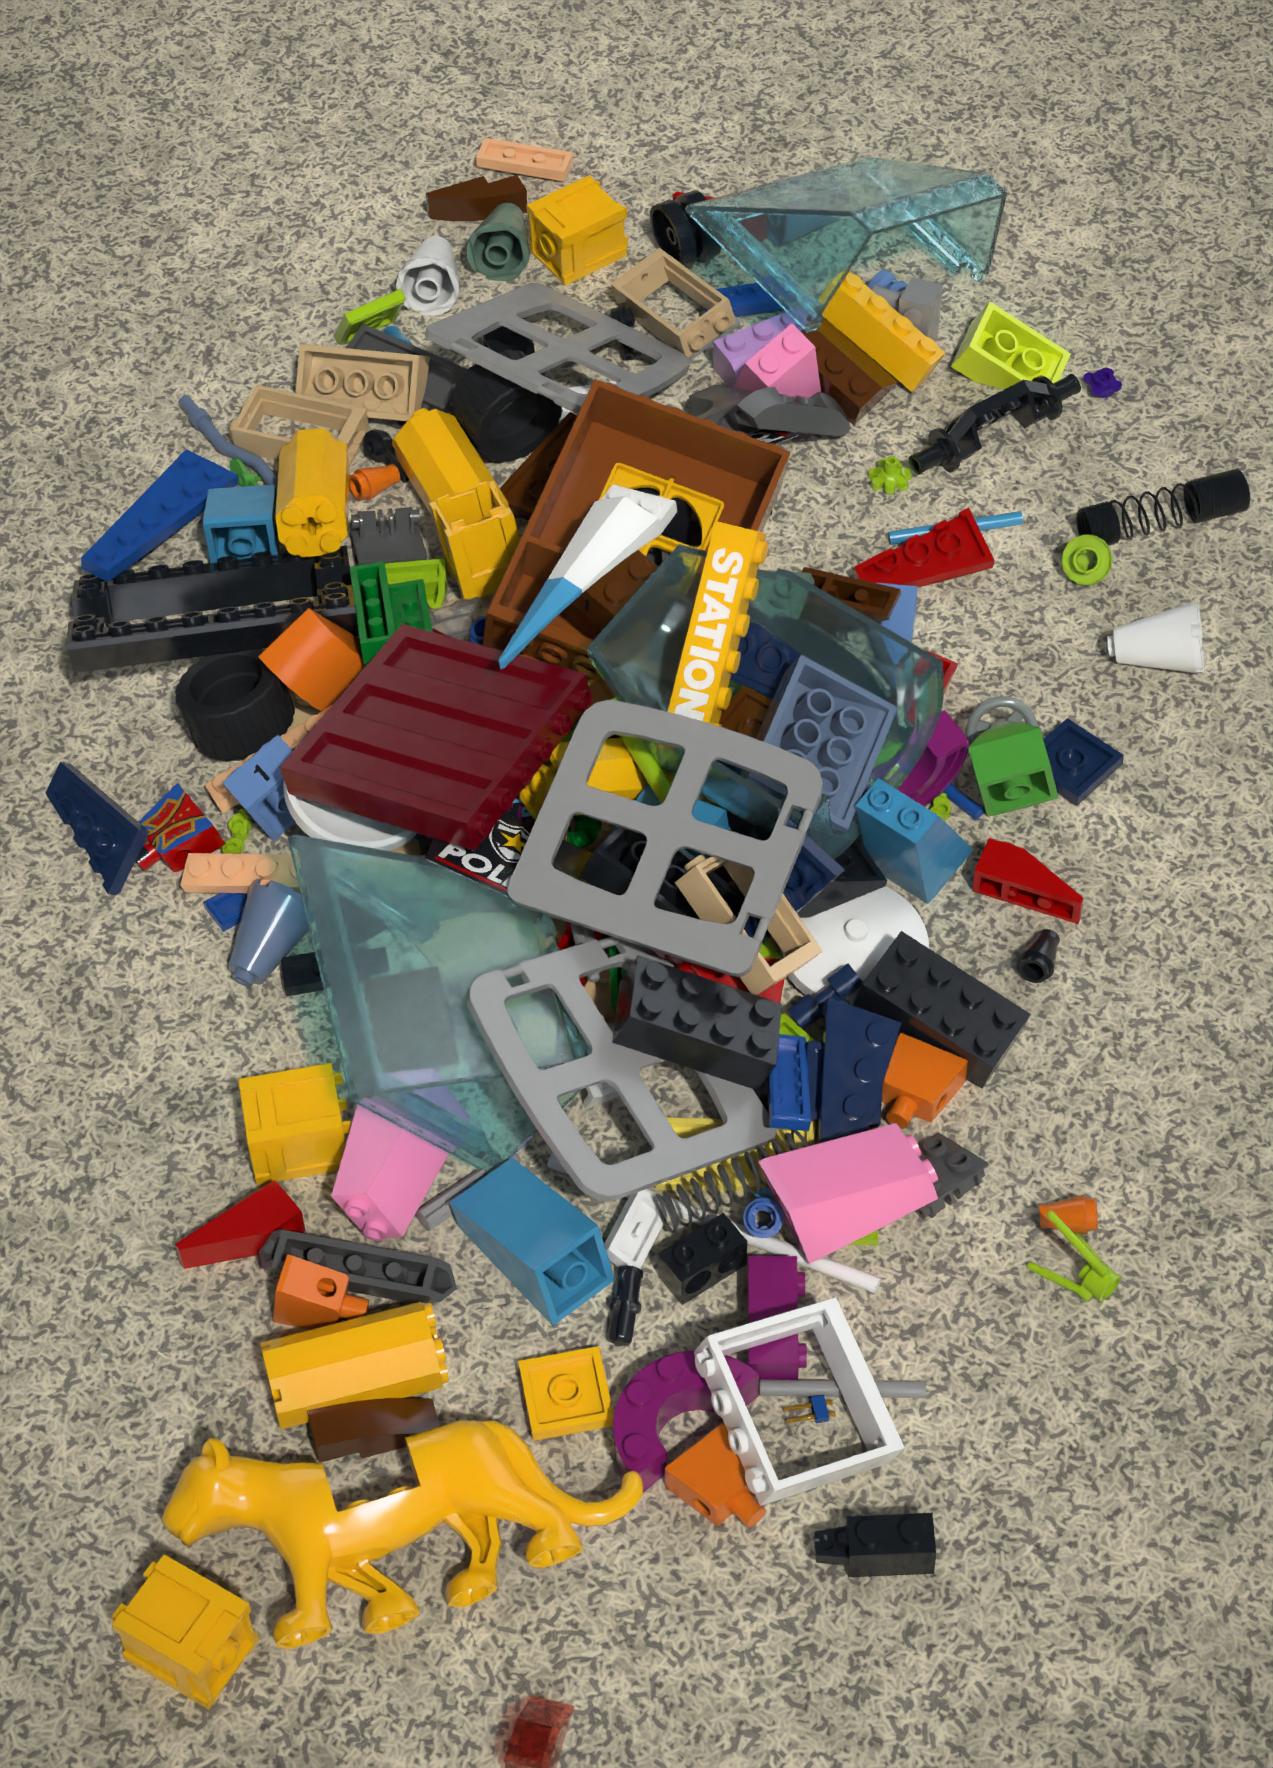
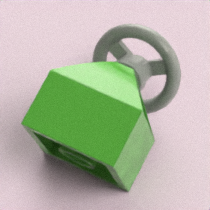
[966,696,1058,817]

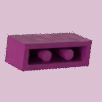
[748,1256,807,1383]

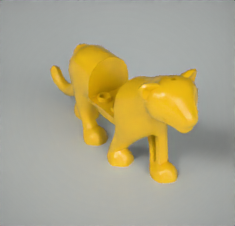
[162,1420,643,1650]

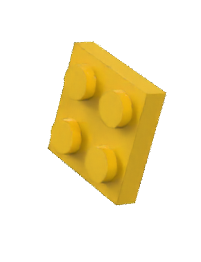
[518,1346,614,1441]

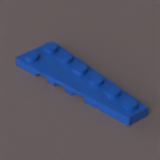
[81,450,238,582]

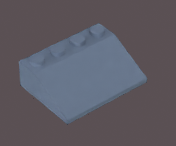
[733,655,898,832]

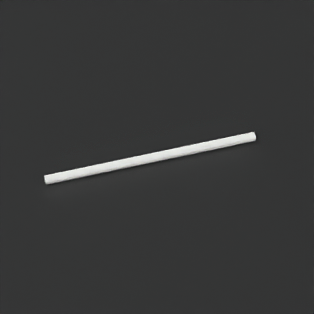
[547,1153,881,1294]

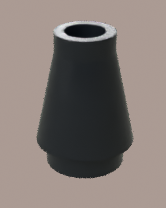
[1018,929,1060,983]

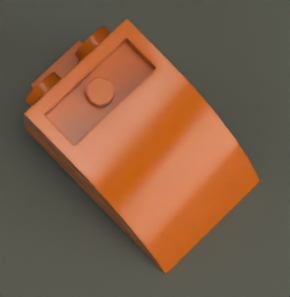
[258,608,365,711]

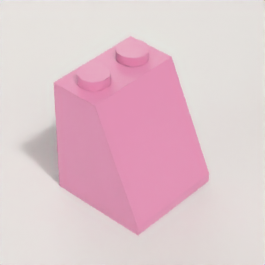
[733,323,821,401]

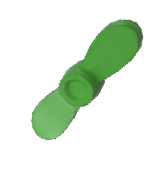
[230,458,261,487]

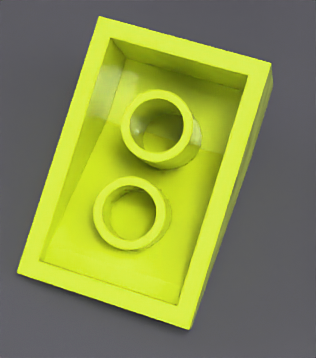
[951,302,1071,389]

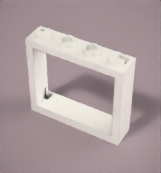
[694,1297,905,1506]

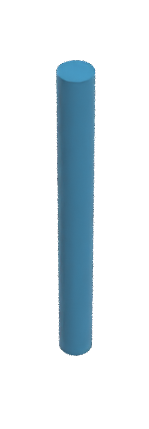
[888,511,1023,545]

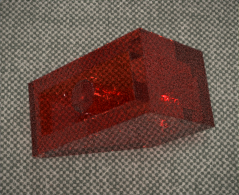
[504,1696,574,1768]

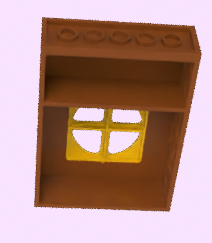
[483,379,790,712]

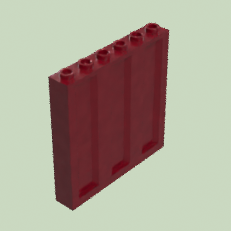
[280,624,593,851]

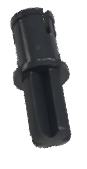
[608,1266,644,1347]

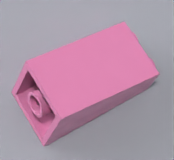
[331,1070,468,1241]
[758,1123,938,1264]

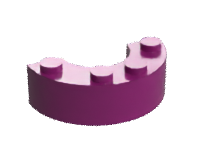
[850,710,969,828]
[613,1350,759,1493]

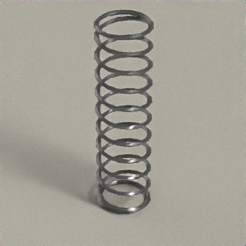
[654,1130,808,1234]

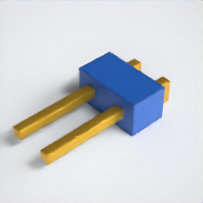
[783,1395,836,1423]

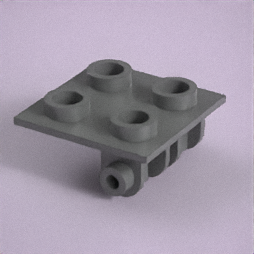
[350,507,427,565]
[915,1132,989,1219]

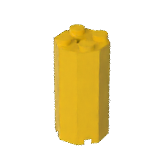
[392,408,509,518]
[275,428,350,557]
[520,738,682,819]
[260,1302,449,1430]

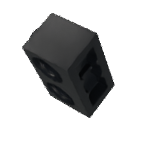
[658,1213,747,1305]

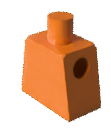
[882,1033,968,1129]
[273,1254,370,1330]
[664,1422,766,1528]

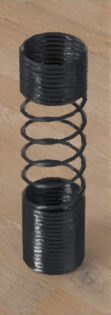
[1076,469,1251,546]

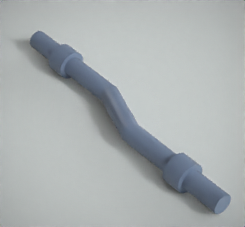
[179,395,278,488]

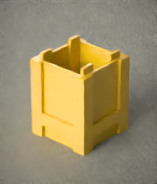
[527,175,628,286]
[429,481,520,604]
[238,1063,351,1185]
[111,1554,259,1710]

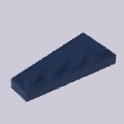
[730,614,802,698]
[45,762,149,895]
[742,819,845,944]
[817,997,901,1144]

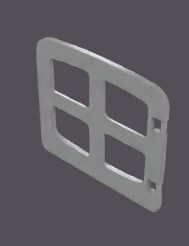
[425,283,690,414]
[507,700,824,977]
[467,936,777,1201]

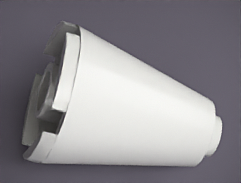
[396,236,460,315]
[1107,602,1204,673]

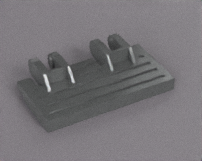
[346,324,468,429]

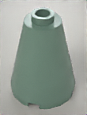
[467,203,530,281]

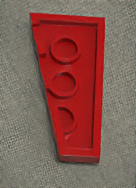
[853,507,995,588]

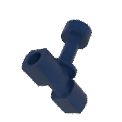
[788,963,863,1031]

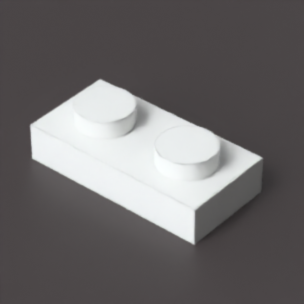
[604,1189,668,1269]

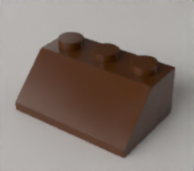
[800,318,898,425]

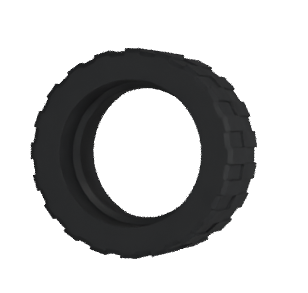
[450,350,563,463]
[175,649,295,760]

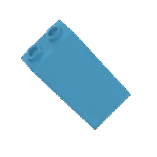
[855,778,972,904]
[450,1158,615,1326]

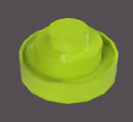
[1062,534,1113,585]

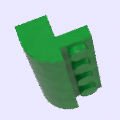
[350,561,432,667]

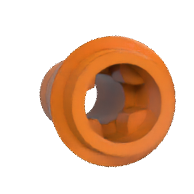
[349,464,400,501]
[1039,1194,1098,1235]

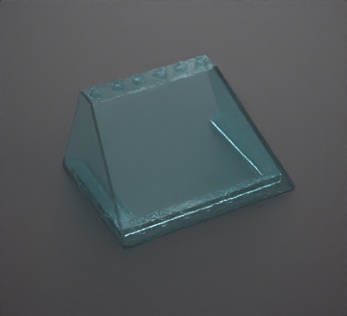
[685,157,1007,333]
[288,834,590,1172]

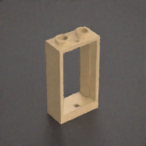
[610,248,736,358]
[230,385,369,467]
[675,854,823,996]

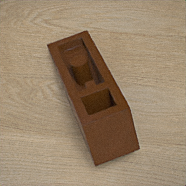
[802,567,901,626]

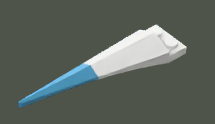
[499,484,677,669]

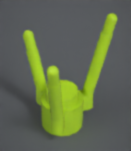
[1026,1210,1122,1302]

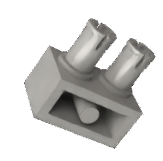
[872,277,943,341]

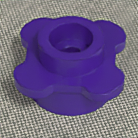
[1083,368,1122,398]

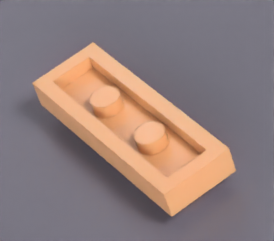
[476,138,573,182]

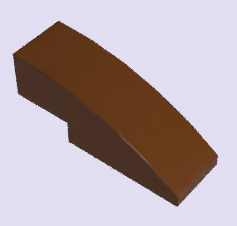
[426,175,527,221]
[307,1398,440,1463]

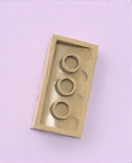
[295,344,430,421]

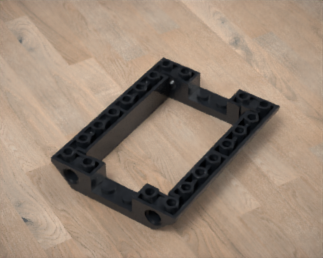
[66,545,359,673]

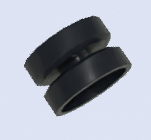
[650,190,722,267]

